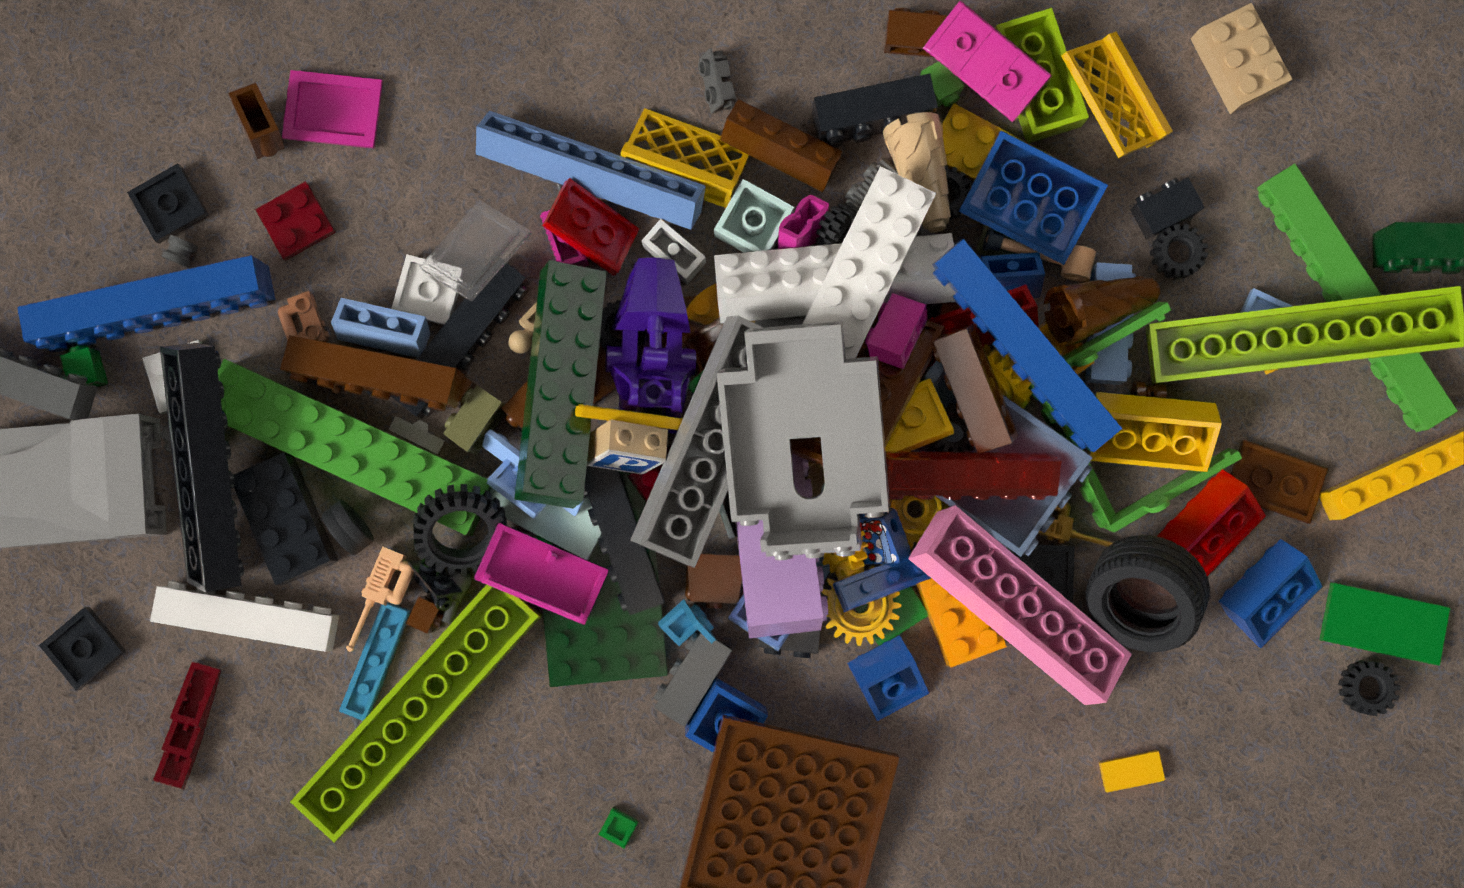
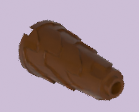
[1044,276,1161,346]

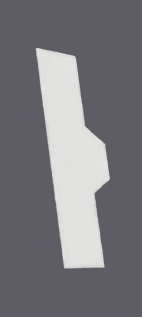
[389,416,444,454]

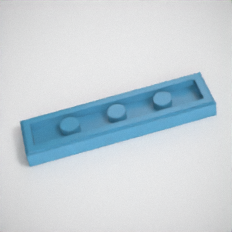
[339,602,412,721]

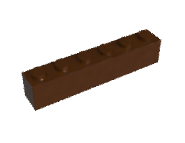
[280,335,465,411]

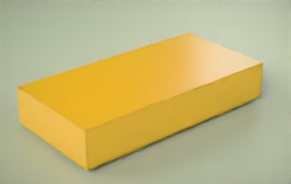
[1099,750,1165,793]

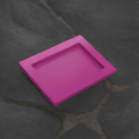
[282,70,383,149]

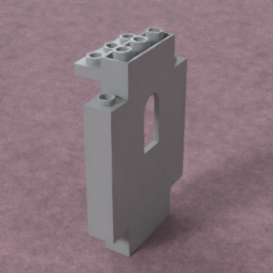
[717,321,890,560]

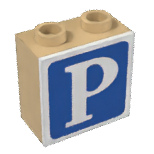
[587,420,668,474]

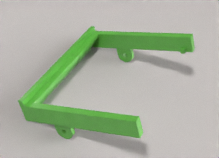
[1028,302,1242,532]

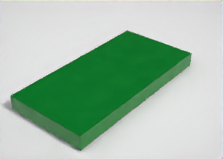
[1319,583,1450,666]

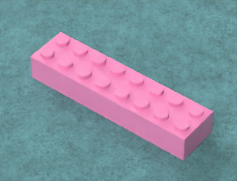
[908,505,1132,705]

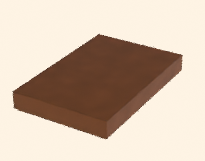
[1231,440,1328,524]

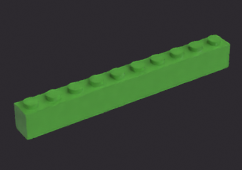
[1257,164,1457,432]

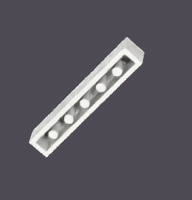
[150,581,339,652]

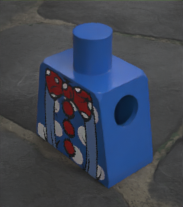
[859,508,911,564]

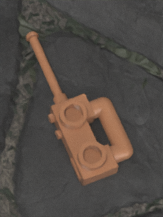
[278,291,340,394]

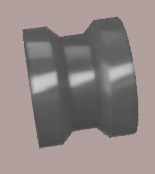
[161,235,198,268]

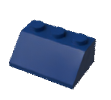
[1219,539,1323,648]

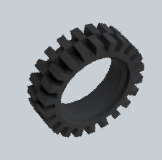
[413,484,507,576]

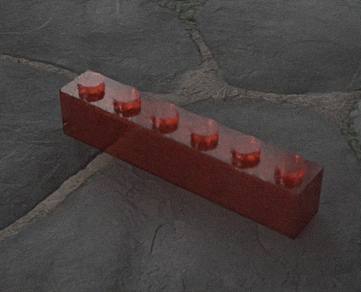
[886,451,1062,500]

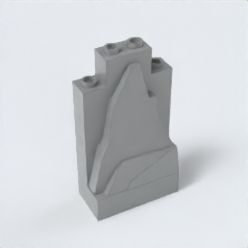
[0,414,167,549]

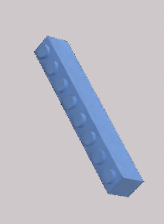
[476,111,706,230]

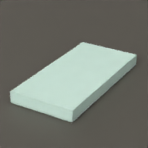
[490,488,601,561]

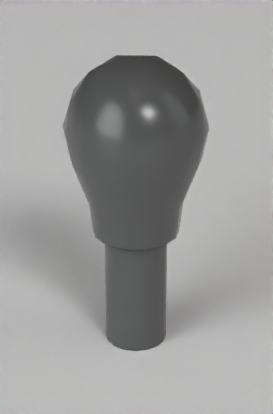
[442,569,472,624]

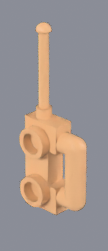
[346,547,414,652]

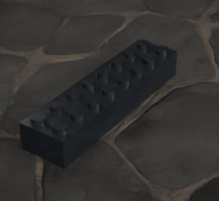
[160,343,244,593]

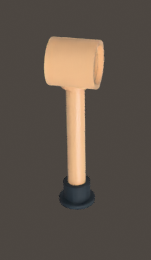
[983,228,1096,282]

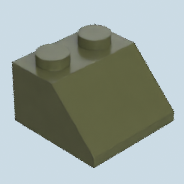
[443,385,505,455]

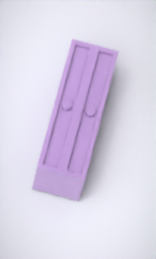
[735,454,828,638]

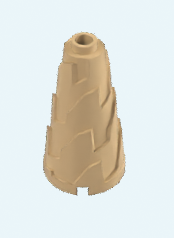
[883,112,951,233]

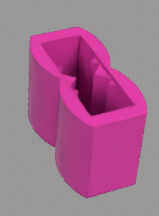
[778,195,829,249]

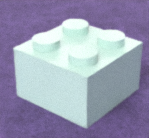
[714,179,794,253]

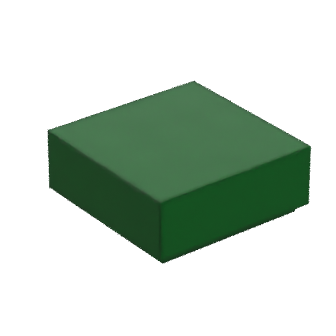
[598,807,639,849]

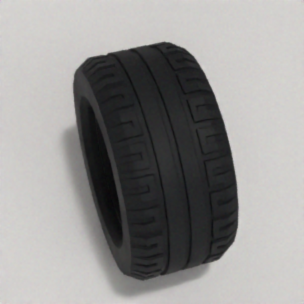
[1086,535,1210,652]

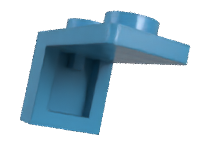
[658,599,716,646]

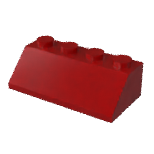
[1157,469,1266,576]

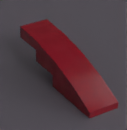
[153,662,221,790]

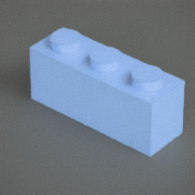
[331,298,430,358]

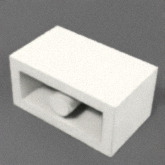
[641,219,706,285]

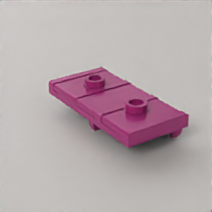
[923,0,1052,123]
[474,523,608,625]

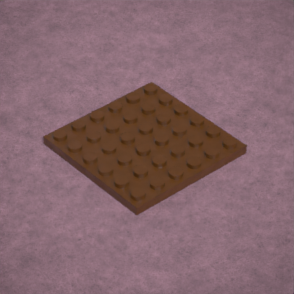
[679,715,900,888]

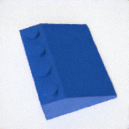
[959,130,1108,265]

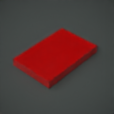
[542,178,640,276]

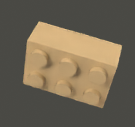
[1191,3,1293,114]

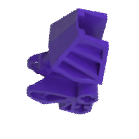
[605,258,696,434]

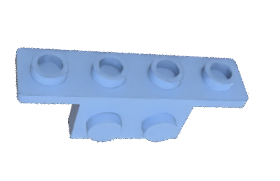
[482,429,584,519]

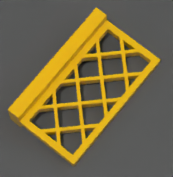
[1061,31,1173,158]
[621,108,750,208]

